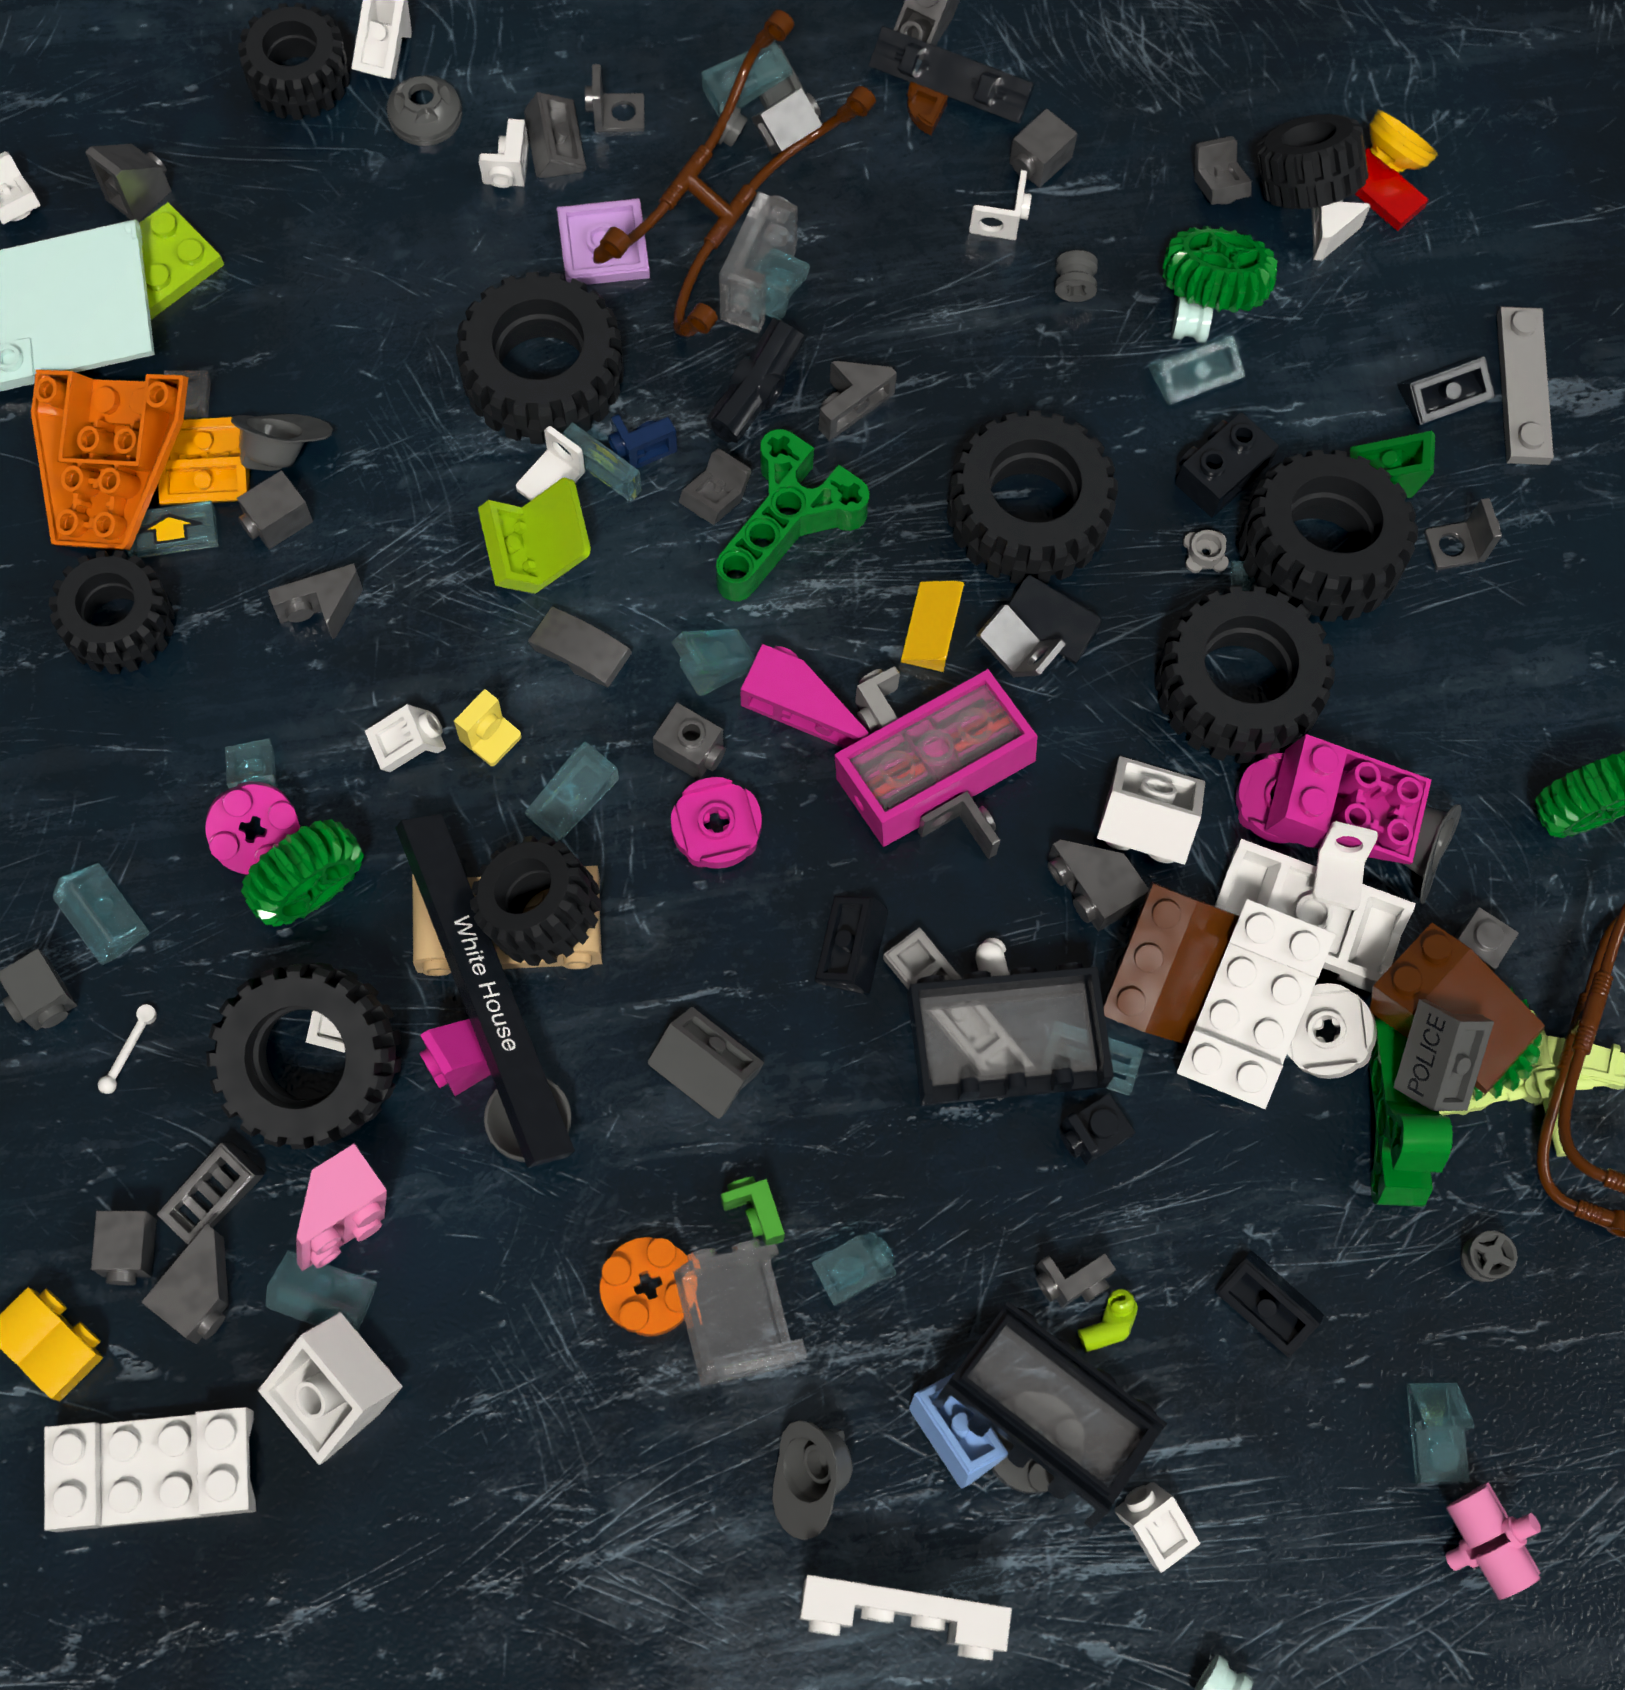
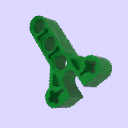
[716,429,869,602]
[1369,1017,1453,1207]

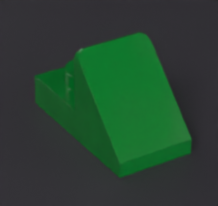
[1350,431,1435,498]

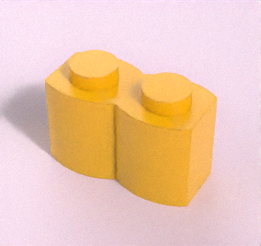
[0,1287,104,1402]

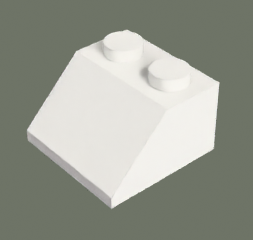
[1097,756,1205,865]
[258,1312,403,1465]

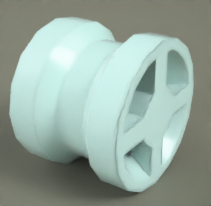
[1172,297,1213,344]
[1194,1655,1254,1690]

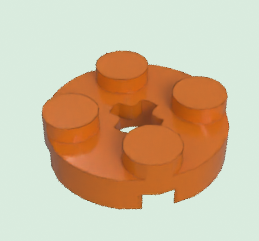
[600,1237,697,1337]

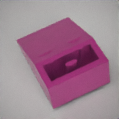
[1265,734,1432,865]

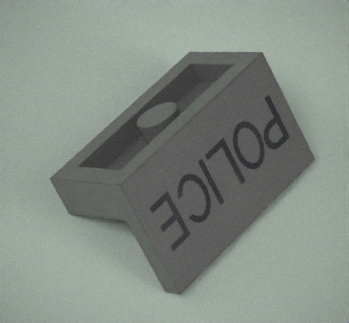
[1393,999,1494,1111]

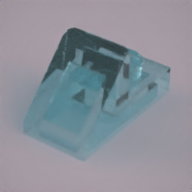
[671,629,755,696]
[1406,1383,1474,1484]

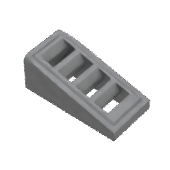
[157,1142,265,1245]

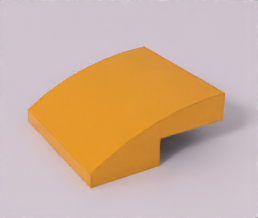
[158,417,250,505]

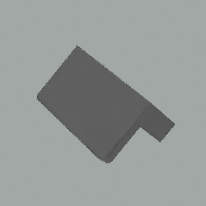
[648,1007,764,1119]

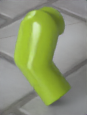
[1078,1289,1138,1353]

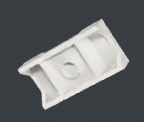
[1215,839,1416,993]
[1176,899,1336,1109]
[44,1407,256,1532]
[799,1575,1012,1661]

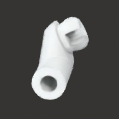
[975,938,1009,977]

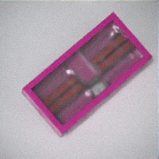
[834,669,1038,847]

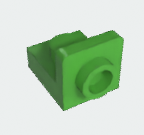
[721,1177,785,1247]

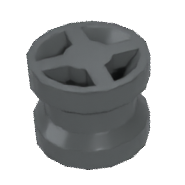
[1055,250,1098,302]
[1460,1231,1518,1282]

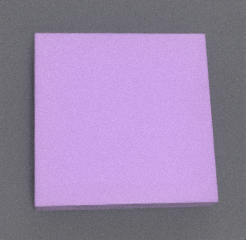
[557,199,650,285]

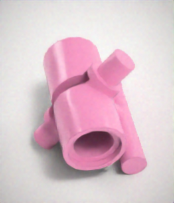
[1446,1482,1541,1600]

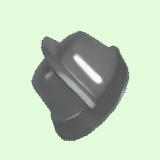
[231,414,333,471]
[1402,804,1462,905]
[772,1420,853,1540]

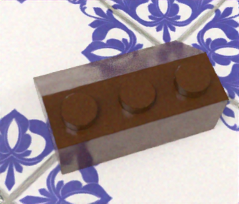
[1103,881,1239,1045]

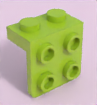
[478,478,591,594]

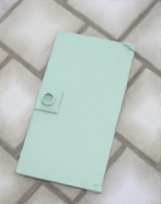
[0,219,155,391]

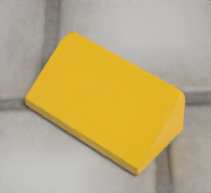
[901,581,964,672]

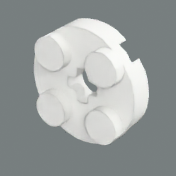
[1287,983,1377,1079]

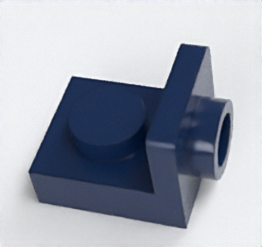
[607,414,677,471]

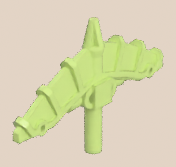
[1439,1010,1625,1157]

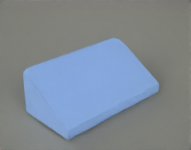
[909,1372,1009,1489]

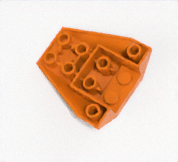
[31,370,189,551]

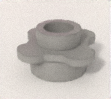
[1183,530,1229,573]

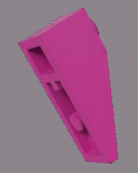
[741,644,869,748]

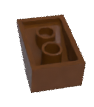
[1370,922,1545,1094]

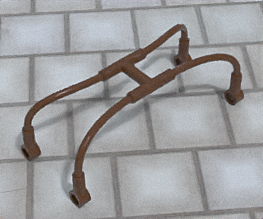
[593,10,876,337]
[1537,903,1625,1238]

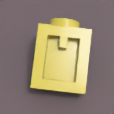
[454,689,521,766]

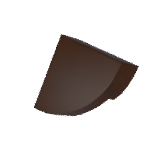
[907,82,948,136]

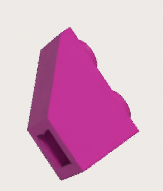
[419,1019,491,1096]

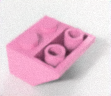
[296,1144,387,1271]

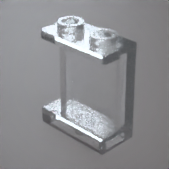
[719,192,798,333]
[673,1240,807,1387]

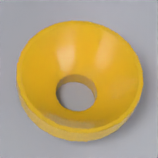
[1369,110,1438,172]

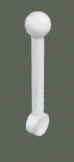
[98,1004,157,1094]

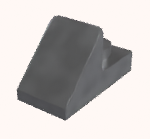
[819,361,897,441]
[268,563,363,639]

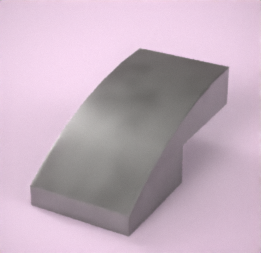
[528,607,632,687]

